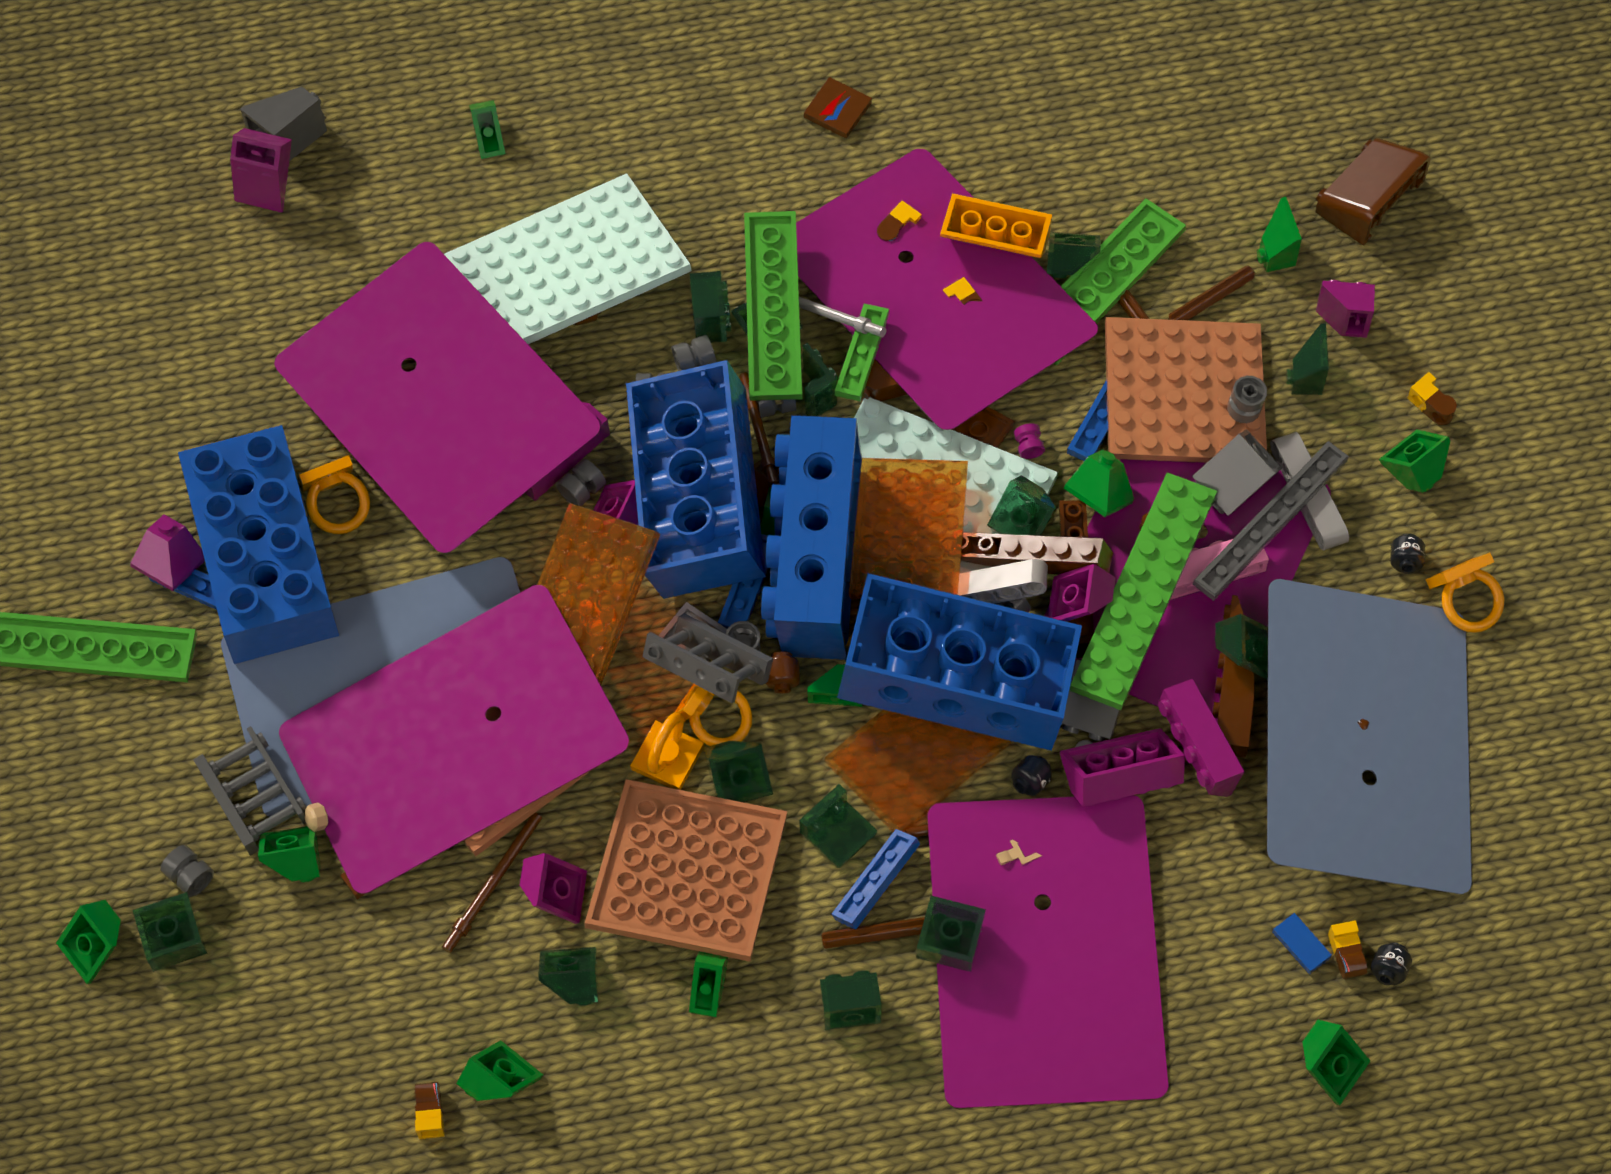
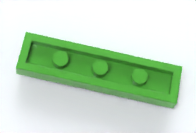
[835,304,889,402]

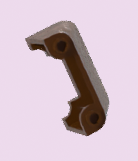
[1315,138,1431,246]

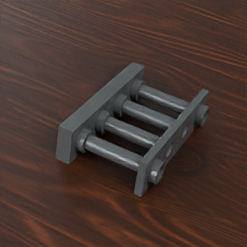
[643,613,773,703]
[193,726,306,856]

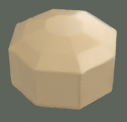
[304,803,328,832]

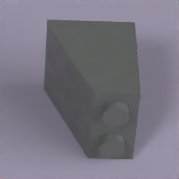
[240,86,327,161]
[1192,429,1282,516]
[1062,659,1121,741]

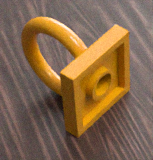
[299,455,370,534]
[1425,552,1504,633]
[675,684,752,749]
[630,712,705,790]

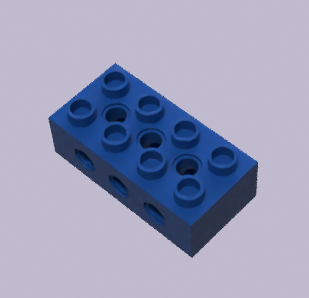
[626,360,766,599]
[761,416,862,660]
[178,425,339,664]
[837,573,1082,751]

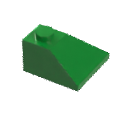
[1257,197,1302,273]
[1379,430,1451,493]
[1064,450,1134,517]
[258,826,321,882]
[56,900,121,984]
[1302,1019,1370,1106]
[456,1040,543,1101]

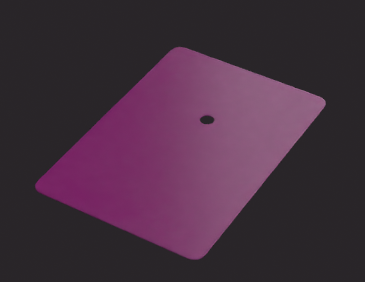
[796,149,1098,430]
[274,242,600,553]
[1044,459,1331,722]
[279,585,629,894]
[928,795,1168,1108]

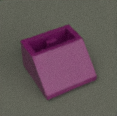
[1316,280,1375,338]

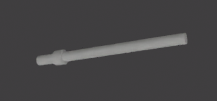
[799,297,886,337]

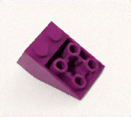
[230,128,292,213]

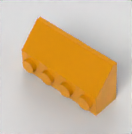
[940,193,1052,258]

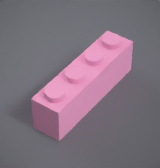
[1170,539,1269,600]

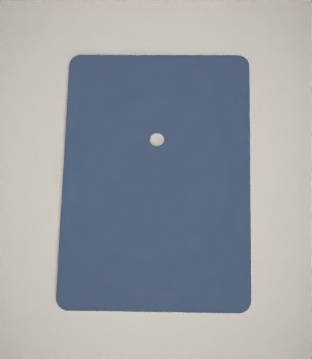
[221,557,520,817]
[1267,579,1472,894]

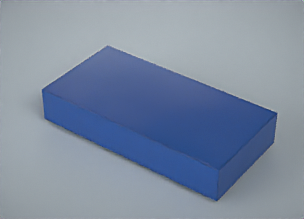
[1272,913,1332,974]

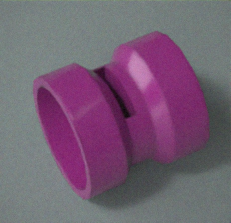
[1014,423,1045,459]

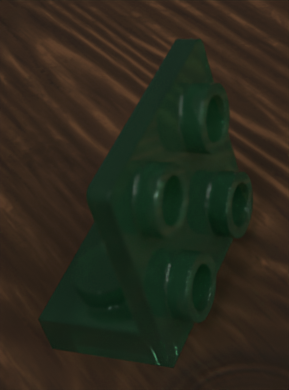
[802,343,838,417]
[799,784,877,868]

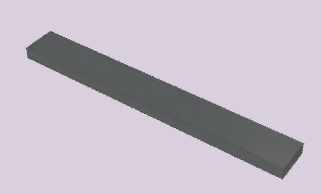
[1193,441,1349,601]

